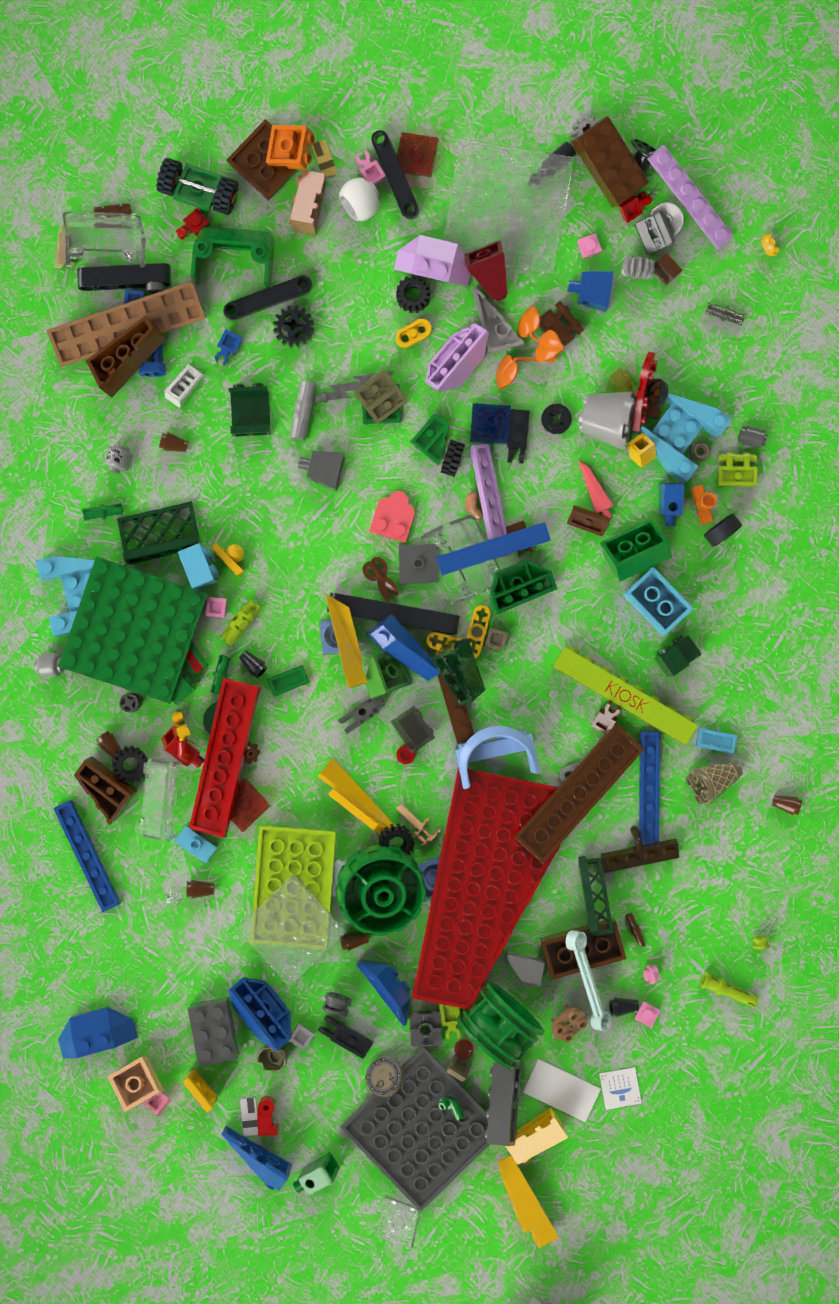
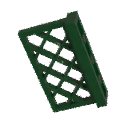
[117,501,202,565]

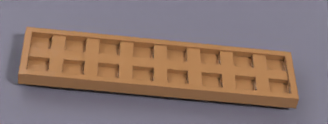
[46,281,206,367]

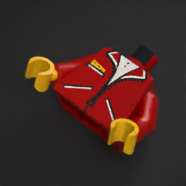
[161,711,204,768]

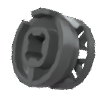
[322,992,352,1016]

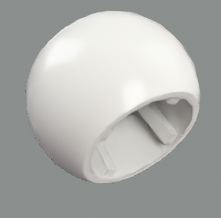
[339,178,380,221]

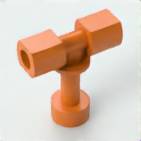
[690,485,717,525]

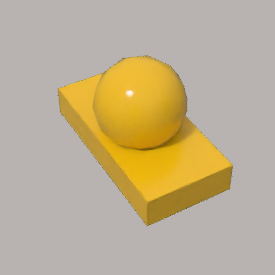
[212,543,245,577]

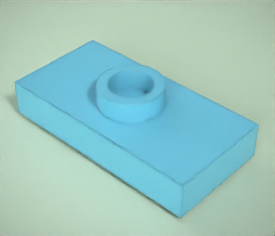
[695,727,738,754]
[174,825,217,863]

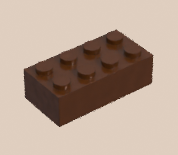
[571,116,649,207]
[539,918,627,980]

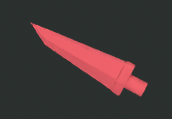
[578,461,613,518]

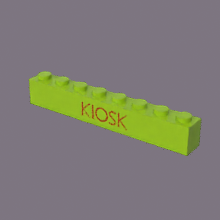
[552,646,698,745]

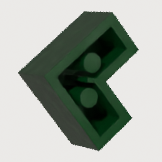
[655,635,702,677]

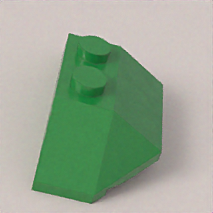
[489,560,557,615]

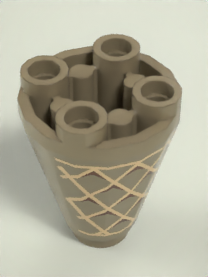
[686,761,743,805]

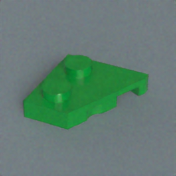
[410,413,449,466]

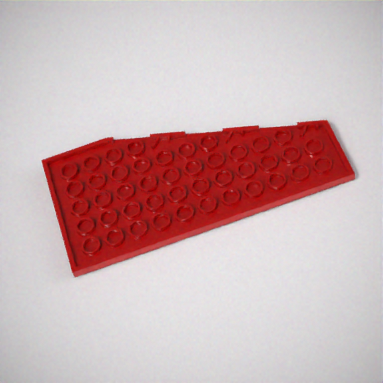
[412,767,561,1010]

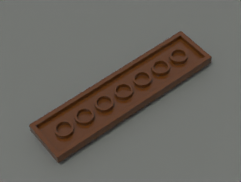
[513,723,644,864]

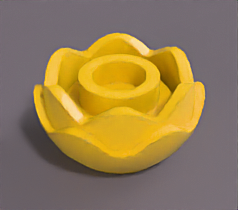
[761,233,780,256]

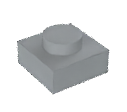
[289,1022,315,1050]

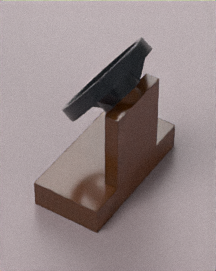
[644,379,668,419]

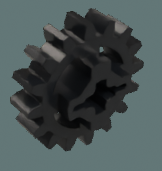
[273,305,315,348]

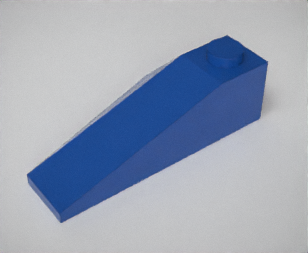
[365,614,442,681]
[221,1126,292,1191]

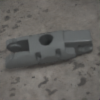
[338,696,385,734]

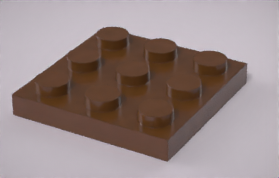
[226,119,299,201]

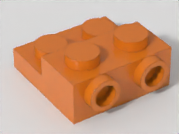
[266,125,315,170]

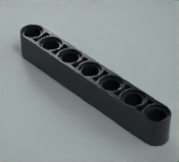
[327,592,460,635]

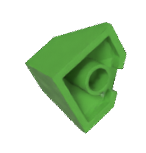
[366,653,412,699]

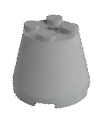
[578,391,636,450]

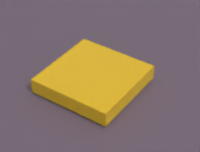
[183,1068,218,1113]

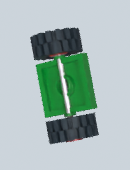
[156,158,239,215]

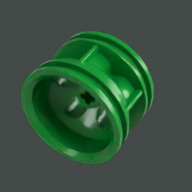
[456,981,545,1070]

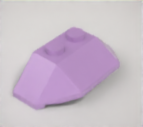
[394,235,471,287]
[425,323,489,392]

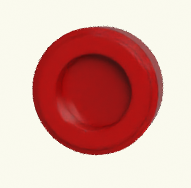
[396,745,415,765]

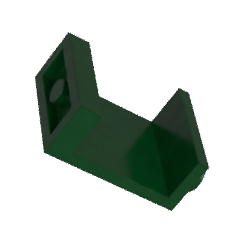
[228,383,271,437]

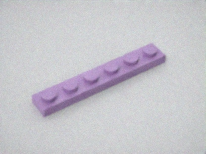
[648,145,733,249]
[470,444,511,559]

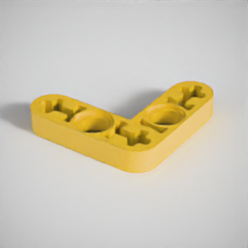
[426,605,491,659]

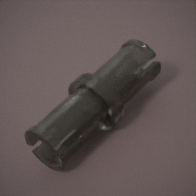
[705,302,746,326]

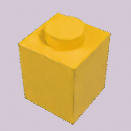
[628,433,657,468]

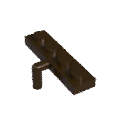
[601,826,679,873]

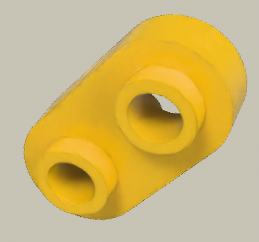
[396,319,431,349]

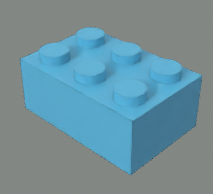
[622,567,693,636]

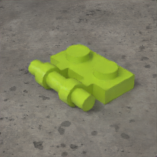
[717,452,758,487]

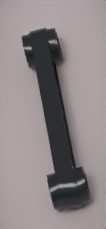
[371,130,419,220]
[223,275,312,321]

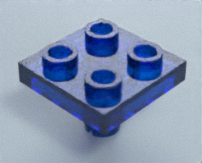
[470,403,511,445]

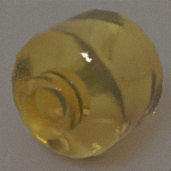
[608,368,637,392]

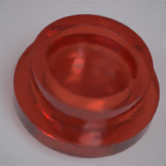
[454,1039,473,1059]

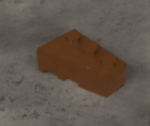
[74,756,138,825]

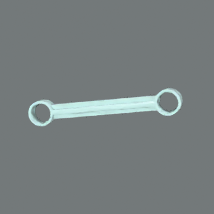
[566,930,612,1032]

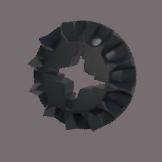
[541,404,572,435]

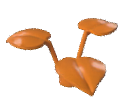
[496,306,565,390]

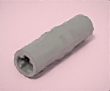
[290,381,316,441]

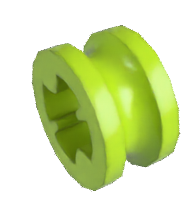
[752,936,771,949]

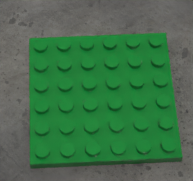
[58,556,208,704]

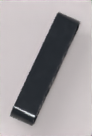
[77,263,171,291]

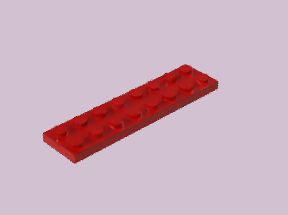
[189,678,261,838]

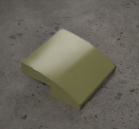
[353,368,408,424]

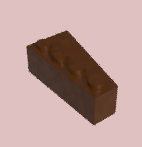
[86,316,165,398]

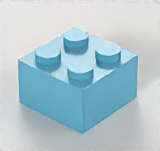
[178,543,220,590]

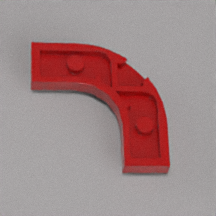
[632,352,658,432]

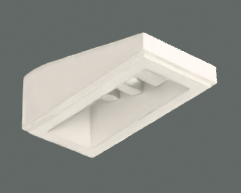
[164,364,203,408]

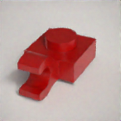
[618,191,653,223]
[176,208,210,241]

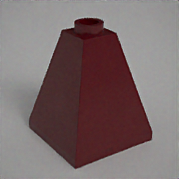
[465,240,508,301]

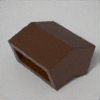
[654,253,682,286]

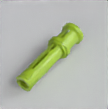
[699,971,759,1008]

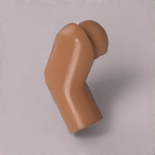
[465,492,483,521]

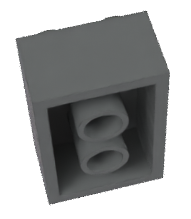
[188,997,239,1067]

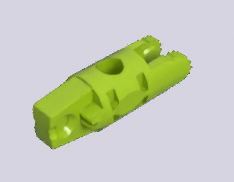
[221,600,261,645]

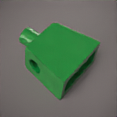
[293,1151,340,1195]

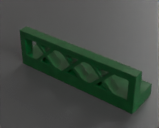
[578,856,614,937]

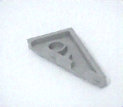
[472,287,524,354]

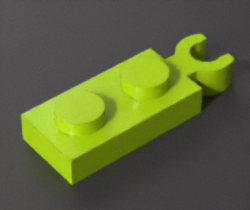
[439,1004,460,1039]

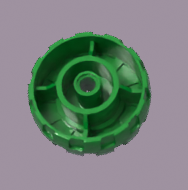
[336,844,426,936]

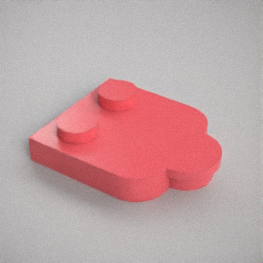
[369,491,415,543]

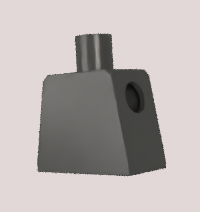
[298,451,345,491]

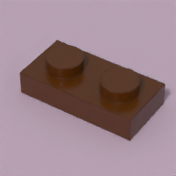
[567,505,610,537]

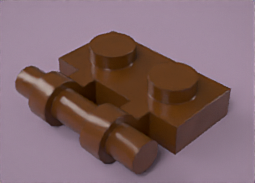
[539,301,584,347]

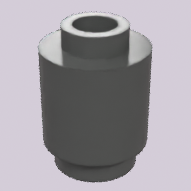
[738,425,768,449]

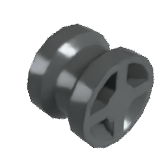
[119,693,141,713]

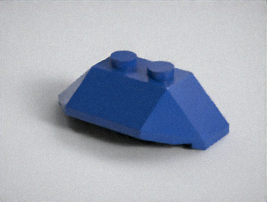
[356,959,411,1027]
[228,977,292,1051]
[58,1007,138,1059]

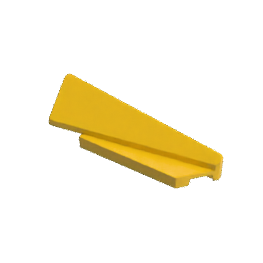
[326,596,368,689]
[318,759,396,833]
[497,1156,558,1248]

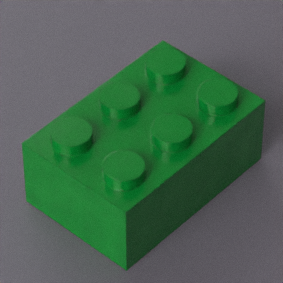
[600,518,672,582]

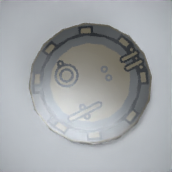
[365,1057,404,1097]

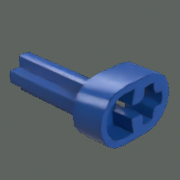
[139,343,166,377]

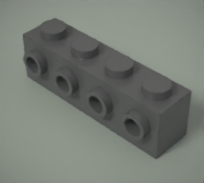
[485,1062,521,1146]

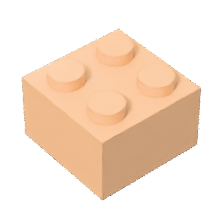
[108,1056,164,1112]

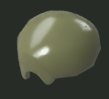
[257,1045,288,1072]

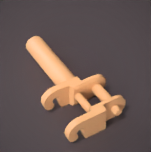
[396,803,441,846]

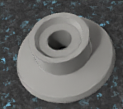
[650,202,684,236]

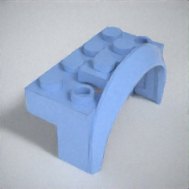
[454,726,540,789]

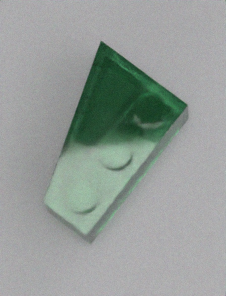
[430,638,486,706]

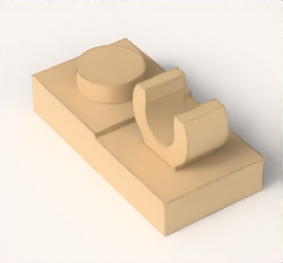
[54,225,76,269]

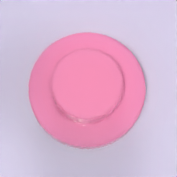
[643,965,660,984]

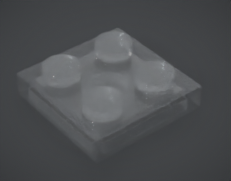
[375,1196,421,1249]

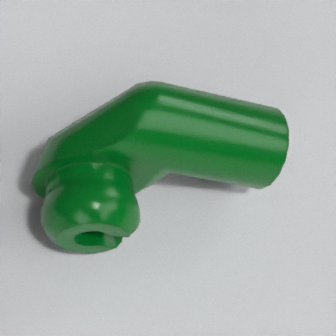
[438,1097,465,1120]

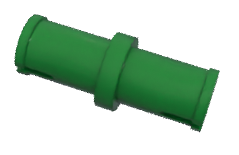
[82,503,123,521]
[210,655,231,694]

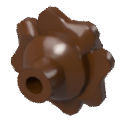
[244,741,260,764]

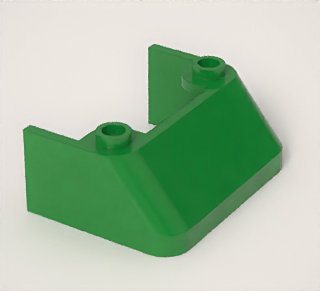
[191,227,274,288]

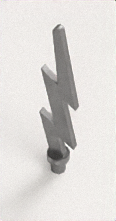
[314,371,393,404]

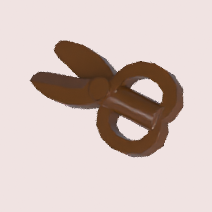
[363,557,399,601]

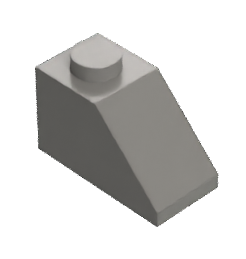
[505,951,545,987]

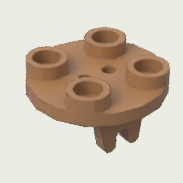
[551,1004,588,1042]

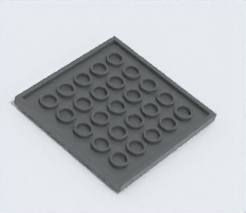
[340,1047,490,1212]

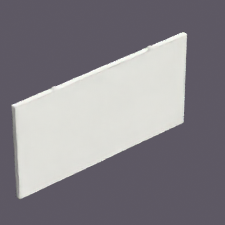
[523,1059,601,1122]

